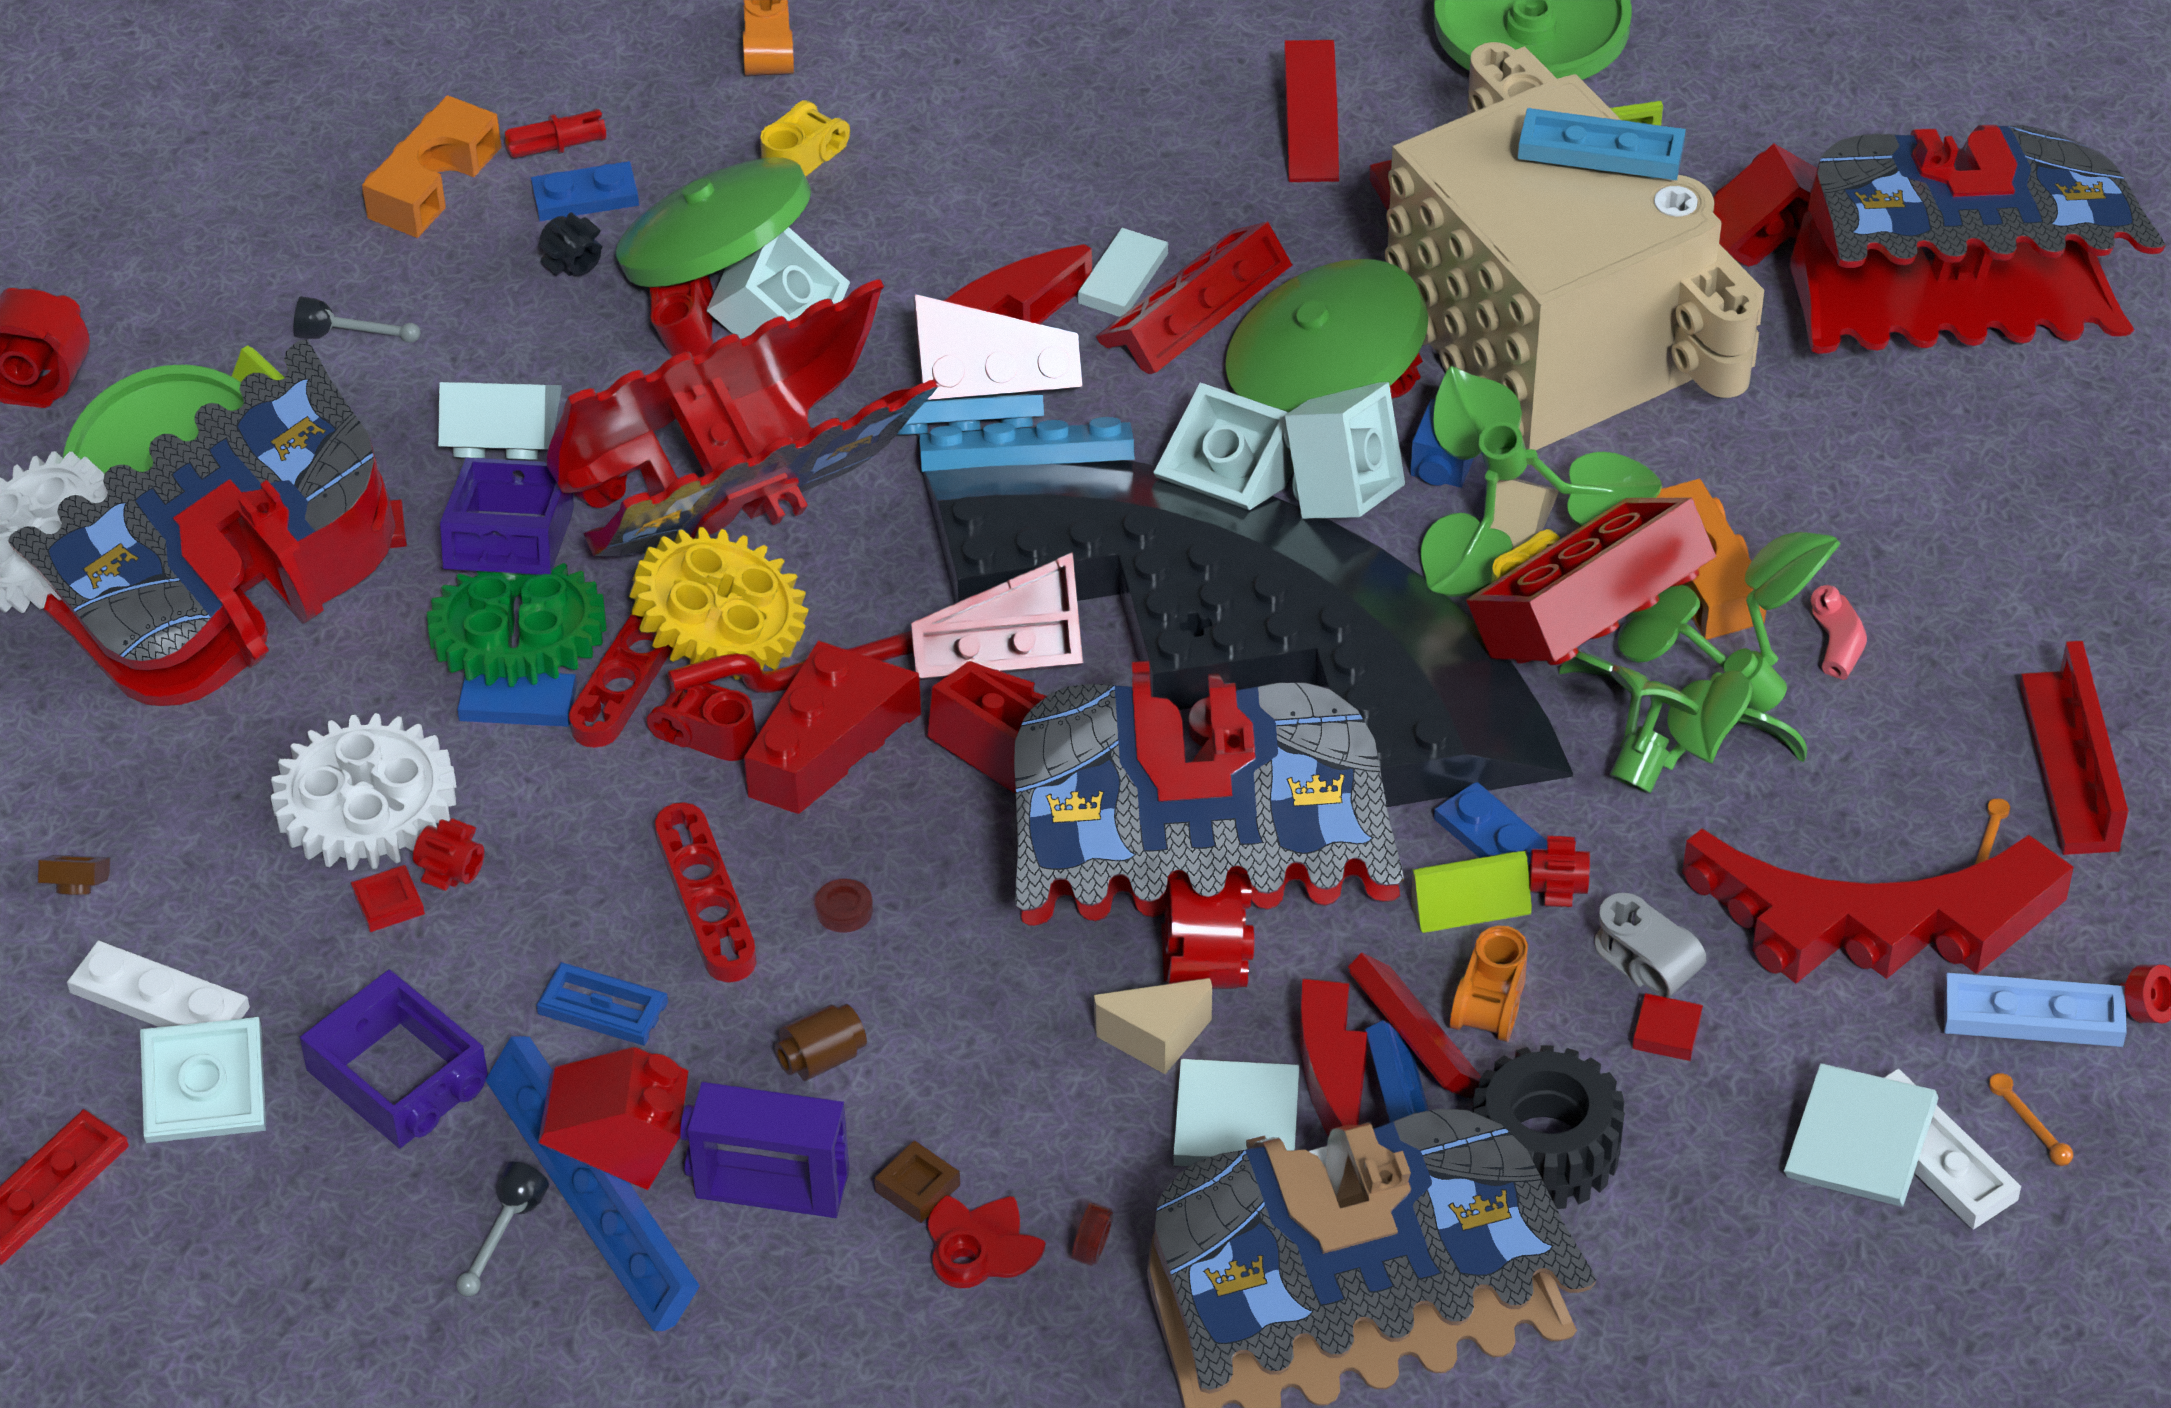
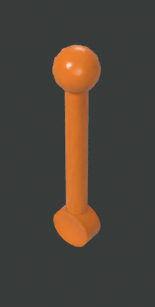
[1974,798,2010,865]
[1989,1073,2073,1166]

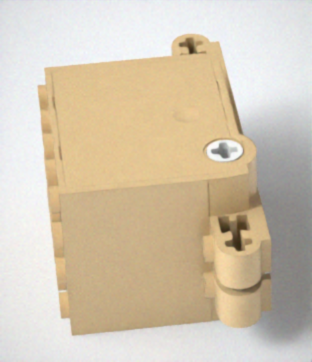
[1385,42,1764,450]

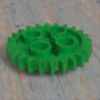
[427,563,607,687]

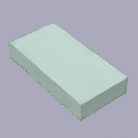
[1078,228,1168,317]

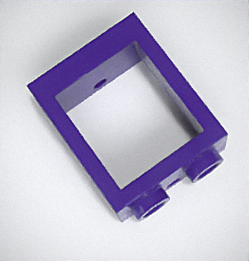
[440,457,574,575]
[299,969,488,1149]
[680,1082,850,1218]

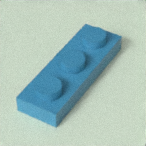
[1518,108,1686,180]
[896,393,1044,435]

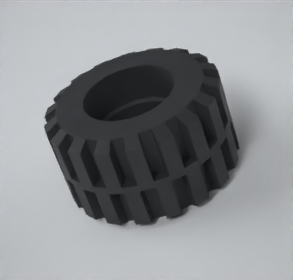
[1473,1045,1625,1209]

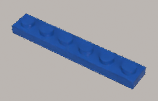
[485,1036,700,1331]

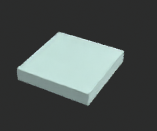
[140,1017,266,1143]
[1174,1059,1299,1167]
[1784,1063,1939,1207]

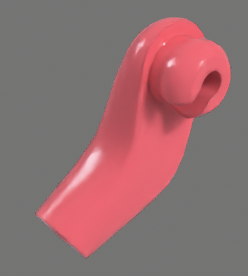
[1810,585,1867,680]

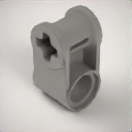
[1594,893,1707,998]

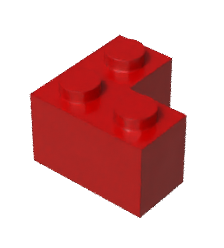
[1713,143,1817,267]

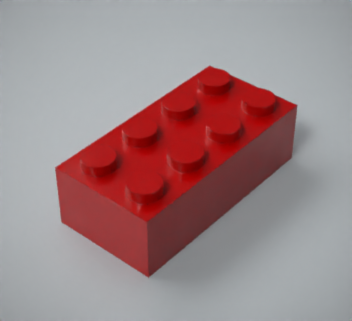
[1466,498,1716,665]

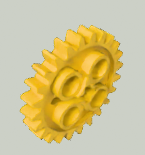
[629,527,808,680]

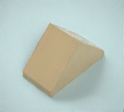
[1490,478,1559,549]
[1094,978,1212,1074]

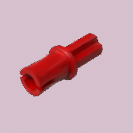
[505,109,606,158]

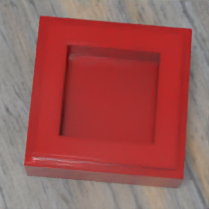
[351,865,425,932]
[1632,993,1703,1061]

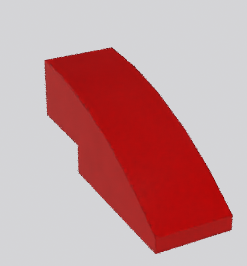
[1284,40,1339,182]
[944,244,1092,324]
[1300,979,1367,1137]

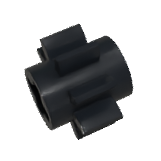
[538,212,603,276]

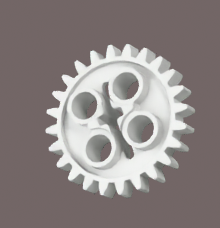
[0,451,108,613]
[271,713,457,870]

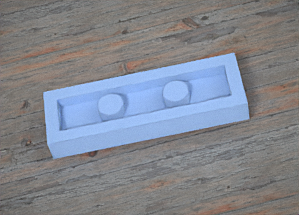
[1944,973,2127,1047]

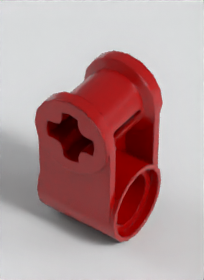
[650,275,714,357]
[647,682,757,761]

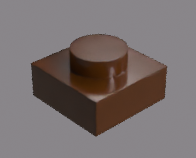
[38,855,110,895]
[874,1140,960,1223]

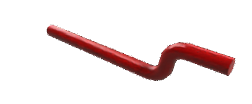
[668,631,913,693]

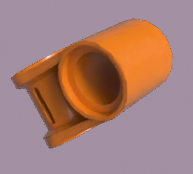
[743,0,794,76]
[1450,925,1528,1042]

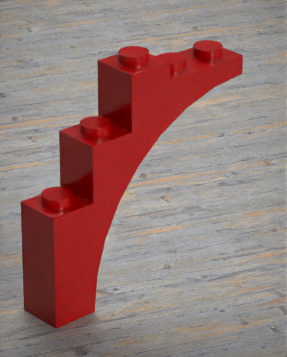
[1682,828,2074,984]

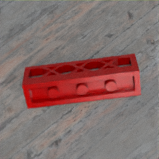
[1096,221,1293,374]
[2019,641,2129,855]

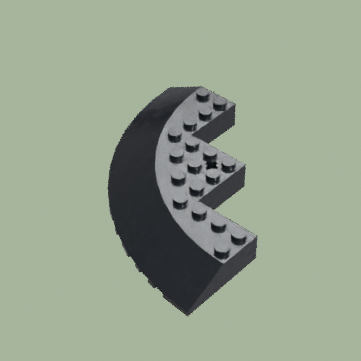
[921,460,1573,807]

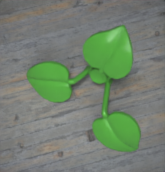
[1421,366,1662,597]
[1618,532,1841,763]
[1559,651,1807,794]

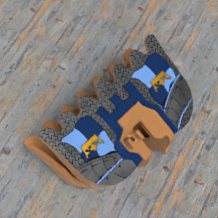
[1147,1108,1597,1408]

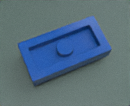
[531,161,639,222]
[1434,782,1547,874]

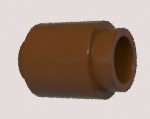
[775,1004,867,1081]

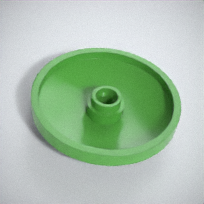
[1434,0,1632,80]
[616,157,811,287]
[1226,259,1428,412]
[63,365,244,474]

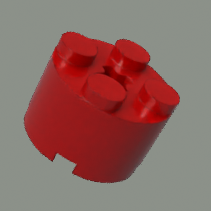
[0,288,90,408]
[1161,872,1254,989]

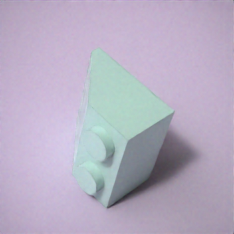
[706,227,850,339]
[438,382,562,459]
[1154,382,1294,510]
[1284,382,1405,519]

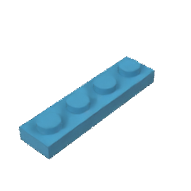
[919,417,1134,472]

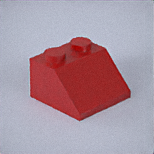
[538,1047,689,1190]

